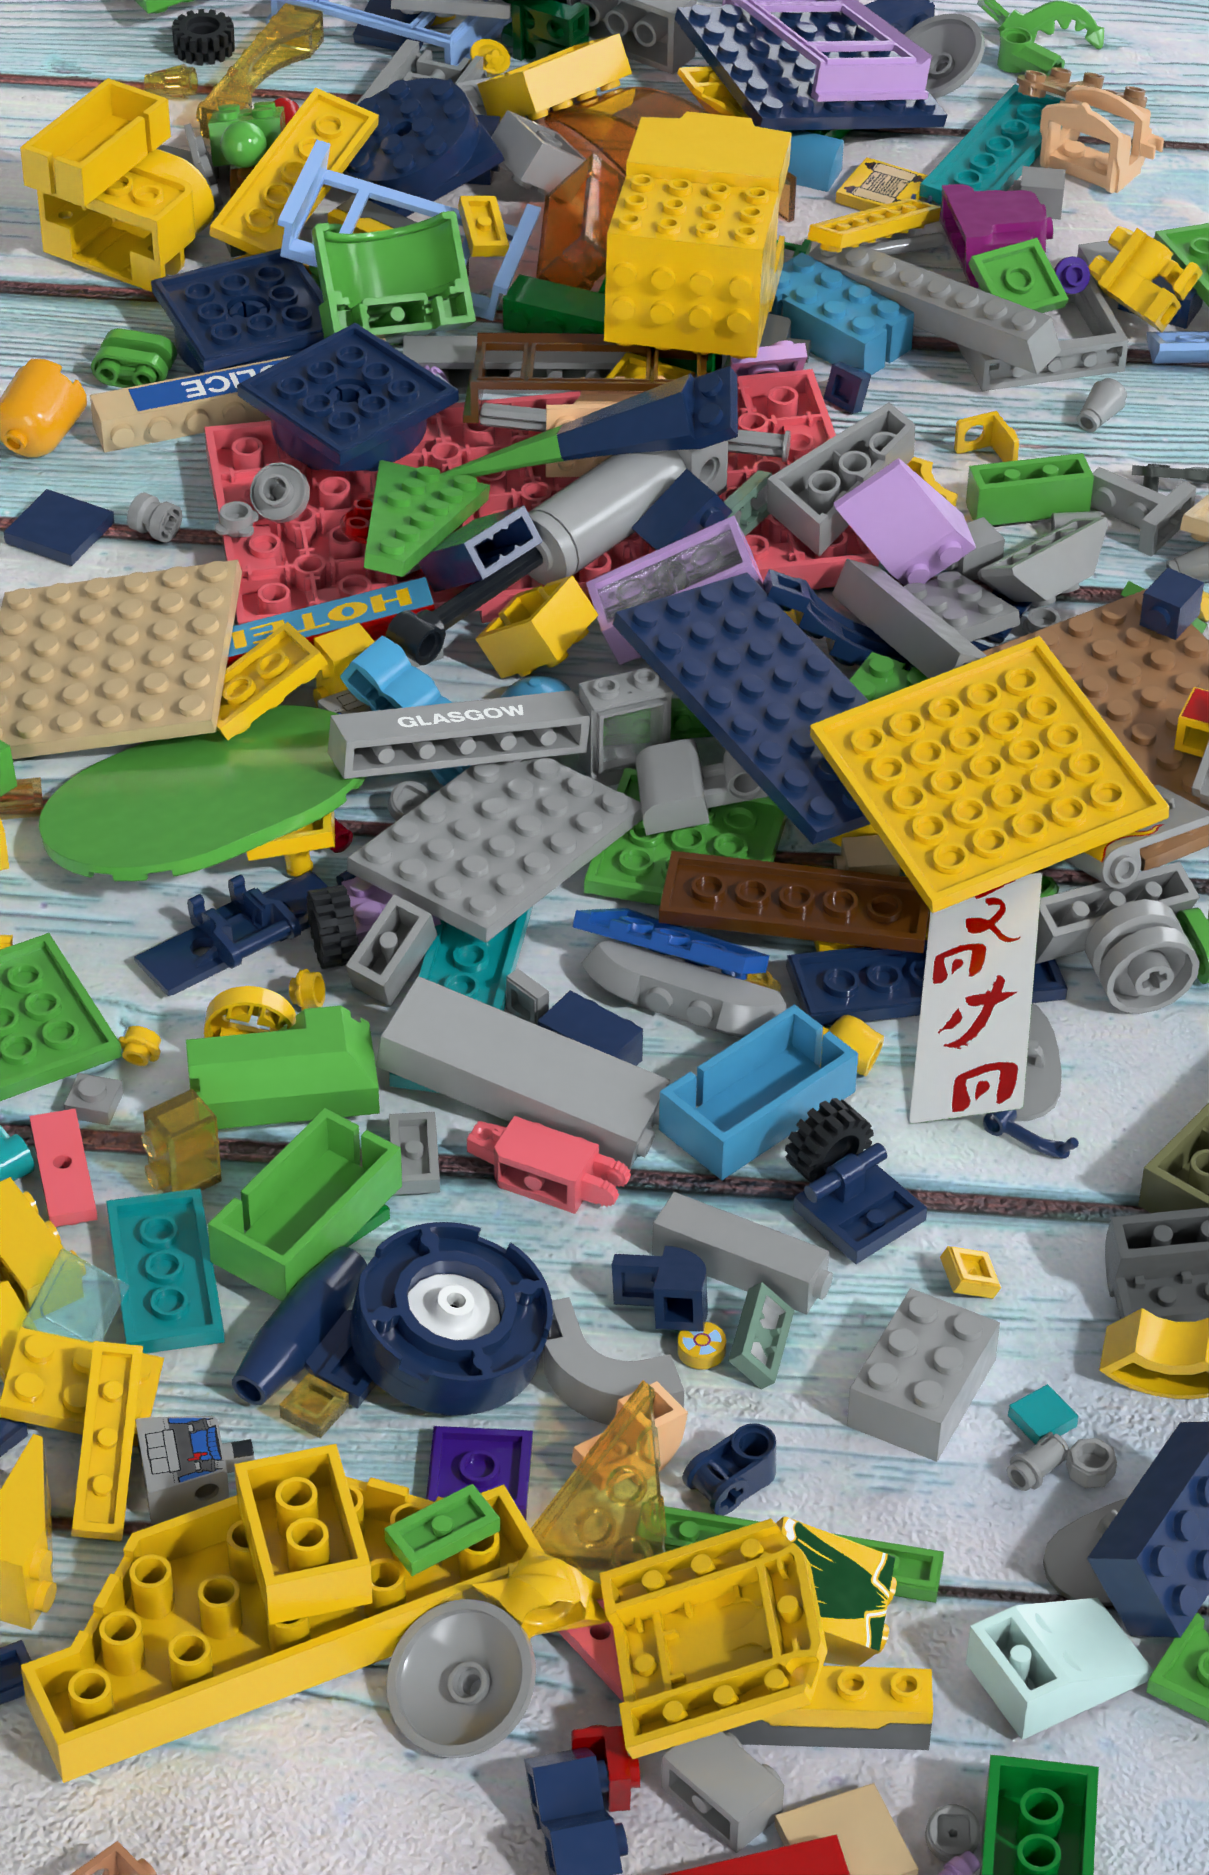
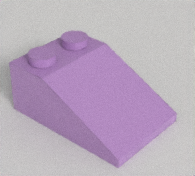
[834,458,976,586]

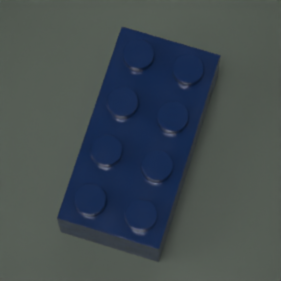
[1087,1422,1209,1638]

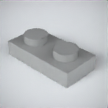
[389,1112,440,1195]

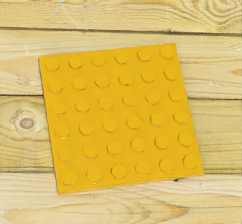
[810,636,1169,913]

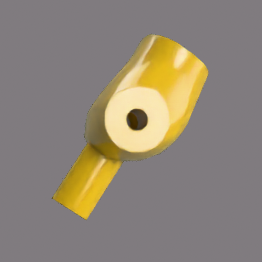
[819,1015,884,1077]

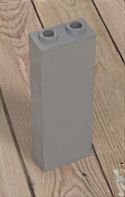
[376,976,670,1170]

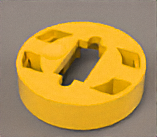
[204,986,296,1038]

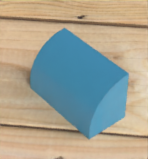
[782,130,844,192]

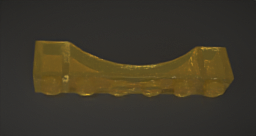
[196,3,324,139]

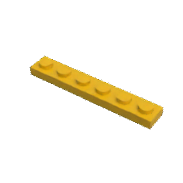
[807,198,941,252]

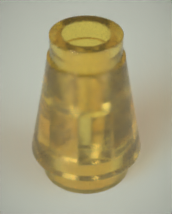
[144,64,198,99]

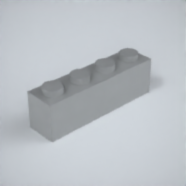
[1035,861,1200,964]

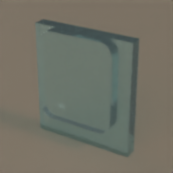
[21,1248,129,1342]

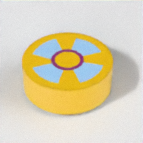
[677,1322,726,1369]

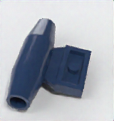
[232,1246,376,1409]

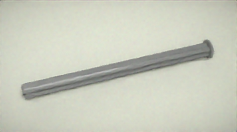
[479,403,791,462]

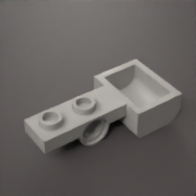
[636,739,768,835]

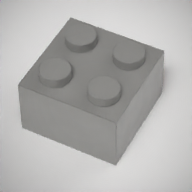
[491,110,593,201]

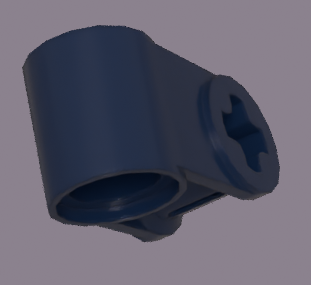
[682,1423,776,1516]

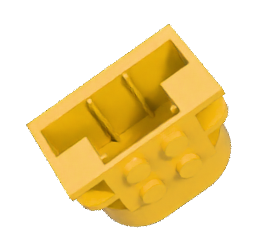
[37,148,214,292]

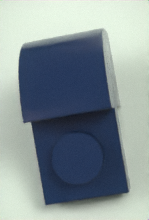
[611,1245,708,1331]

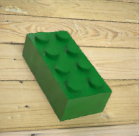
[979,1754,1099,1875]

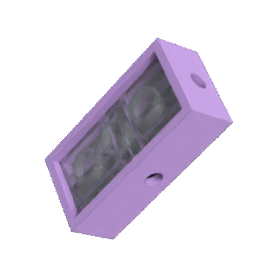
[586,516,764,665]

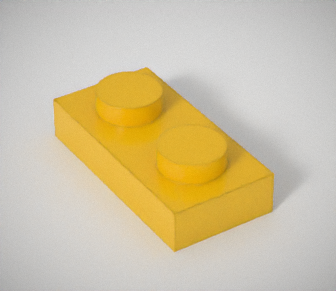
[458,196,509,257]

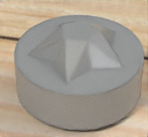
[388,781,431,821]
[925,1804,981,1862]

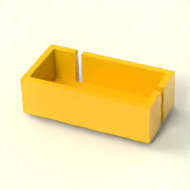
[477,33,632,121]
[20,78,171,207]

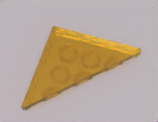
[531,1380,667,1584]

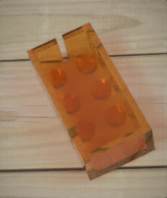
[536,153,625,291]

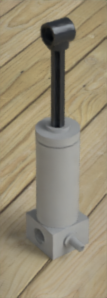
[386,440,728,665]

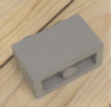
[346,894,437,1007]
[661,1731,784,1853]

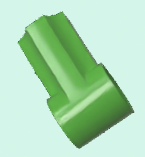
[997,27,1065,76]

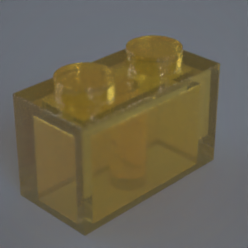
[141,1089,222,1193]

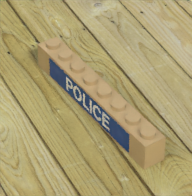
[90,338,386,453]

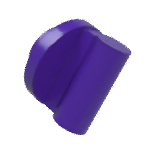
[1054,256,1090,294]

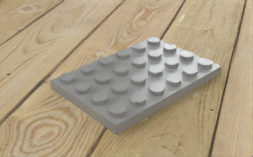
[347,757,643,942]

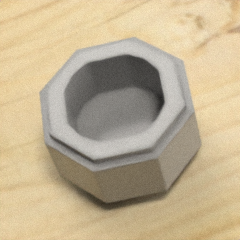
[1066,1438,1117,1488]

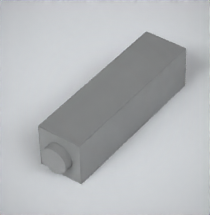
[652,1192,833,1315]

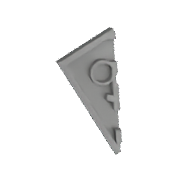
[391,0,511,19]

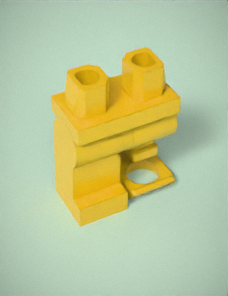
[1088,226,1203,333]

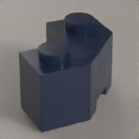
[524,1747,628,1875]

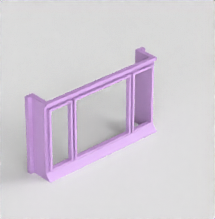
[722,0,932,102]

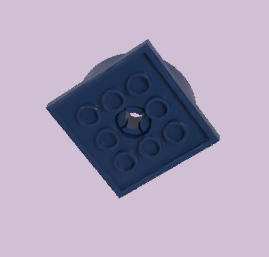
[343,78,505,217]
[151,249,324,374]
[237,323,459,471]

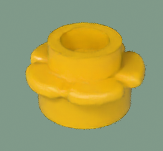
[289,969,325,1010]
[118,1026,161,1066]

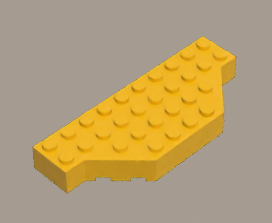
[21,1477,544,1783]

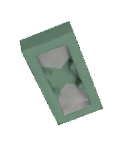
[724,470,772,536]
[728,1282,795,1389]

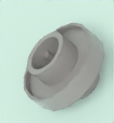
[250,462,310,523]

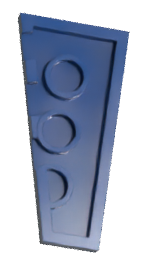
[573,908,770,980]

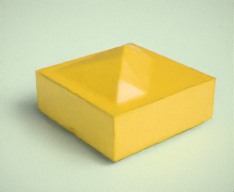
[940,1246,1001,1299]

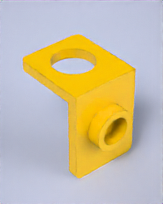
[954,411,1019,462]

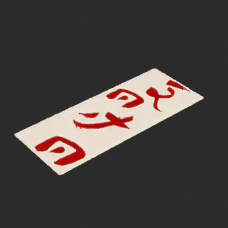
[909,873,1042,1124]

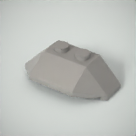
[977,517,1108,607]

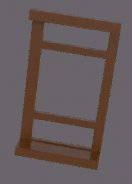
[463,333,710,423]

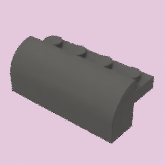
[1105,1208,1209,1322]

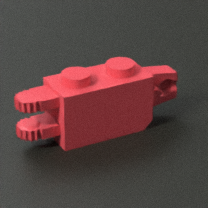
[467,1116,631,1214]

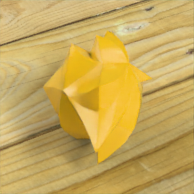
[470,1547,609,1640]

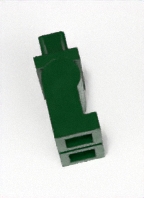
[501,0,589,63]

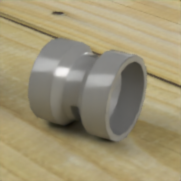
[127,492,182,543]

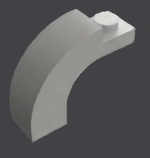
[544,1297,684,1426]

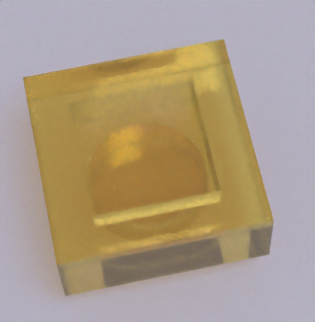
[279,1373,349,1439]

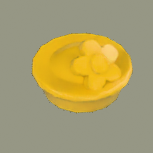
[470,39,511,77]

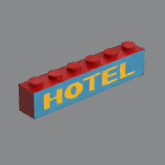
[226,577,435,668]

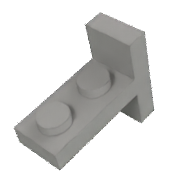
[1091,467,1196,557]

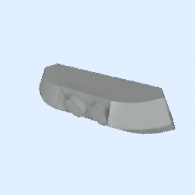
[581,939,787,1038]

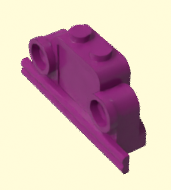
[939,184,1053,288]

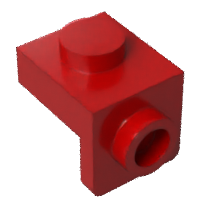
[571,1725,640,1812]

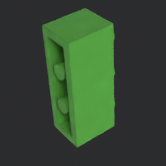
[966,453,1094,526]

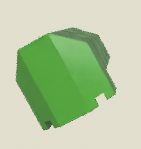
[186,1005,380,1131]

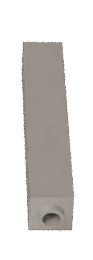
[832,559,987,679]

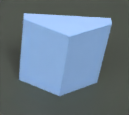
[1147,331,1209,364]

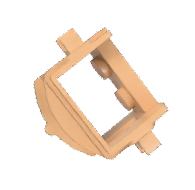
[1040,85,1164,193]

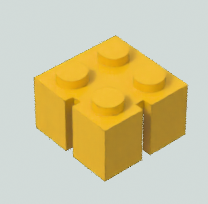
[475,575,598,679]

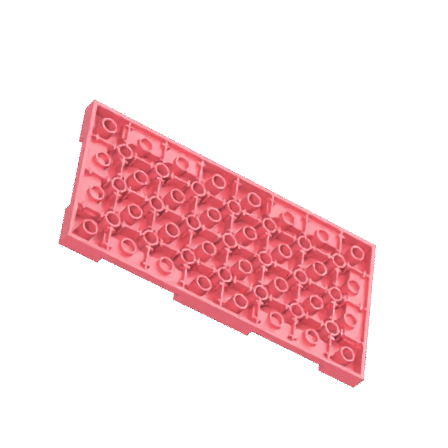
[204,369,879,625]

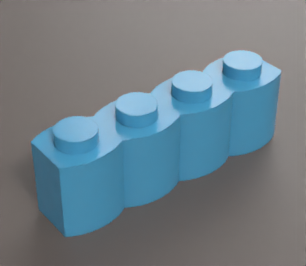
[340,636,472,786]

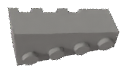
[767,402,915,556]

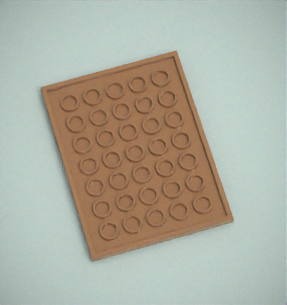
[983,589,1209,871]

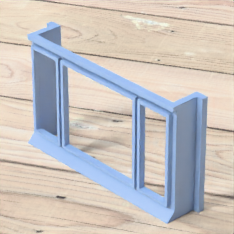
[266,0,512,66]
[277,140,541,321]

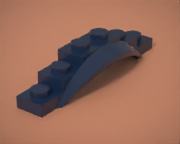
[763,569,992,671]

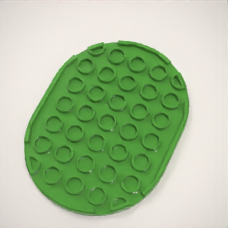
[39,705,366,881]

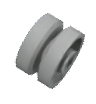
[1085,899,1200,1014]

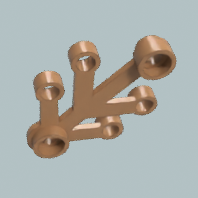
[1016,67,1148,108]

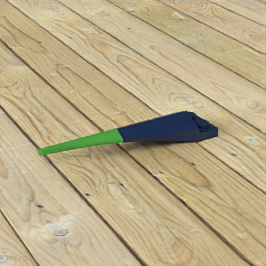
[441,366,738,477]

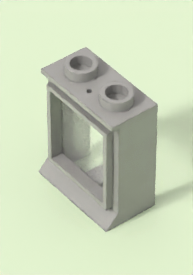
[579,667,674,786]

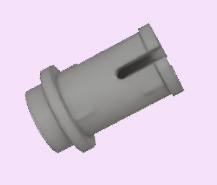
[1007,1432,1069,1491]

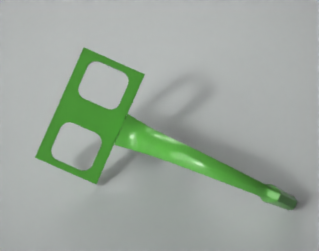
[977,0,1104,49]

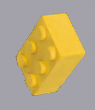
[234,1444,373,1625]

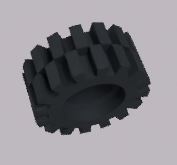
[172,9,235,66]
[306,885,359,969]
[785,1098,874,1183]

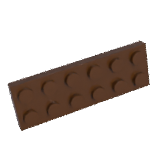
[659,851,930,953]

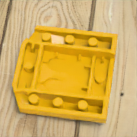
[599,1518,827,1759]

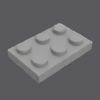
[904,571,1020,642]

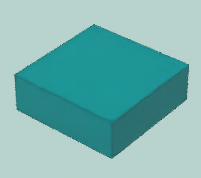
[1008,1384,1079,1445]

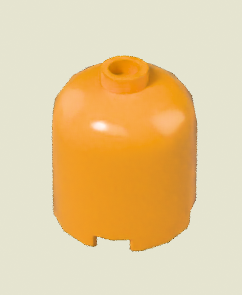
[0,359,87,458]

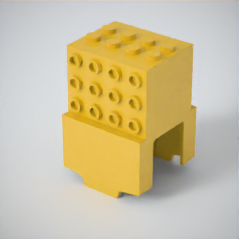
[604,111,792,359]

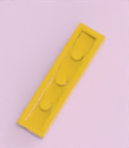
[71,1341,143,1541]

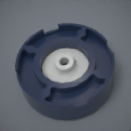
[350,1222,553,1416]

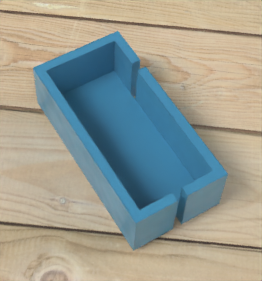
[768,253,914,375]
[659,1004,858,1181]

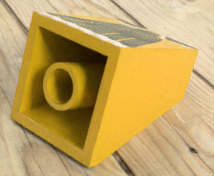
[776,1516,897,1667]

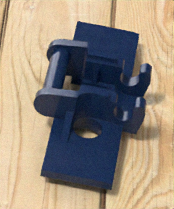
[134,871,328,996]

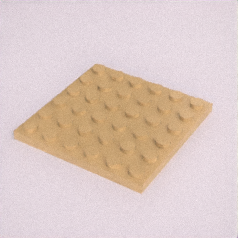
[0,560,242,759]

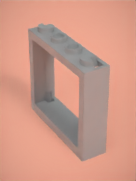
[957,269,1129,391]

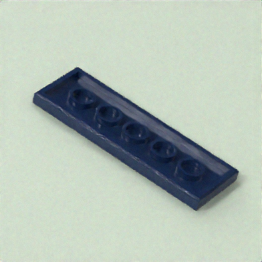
[786,940,1068,1026]

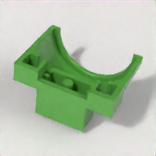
[311,211,476,345]

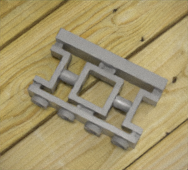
[355,39,487,105]

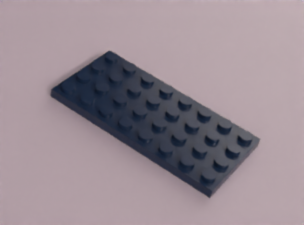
[612,572,870,845]

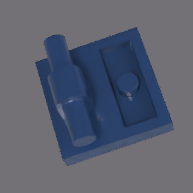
[793,1143,927,1264]

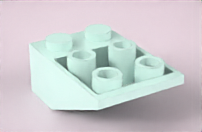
[966,1598,1154,1740]

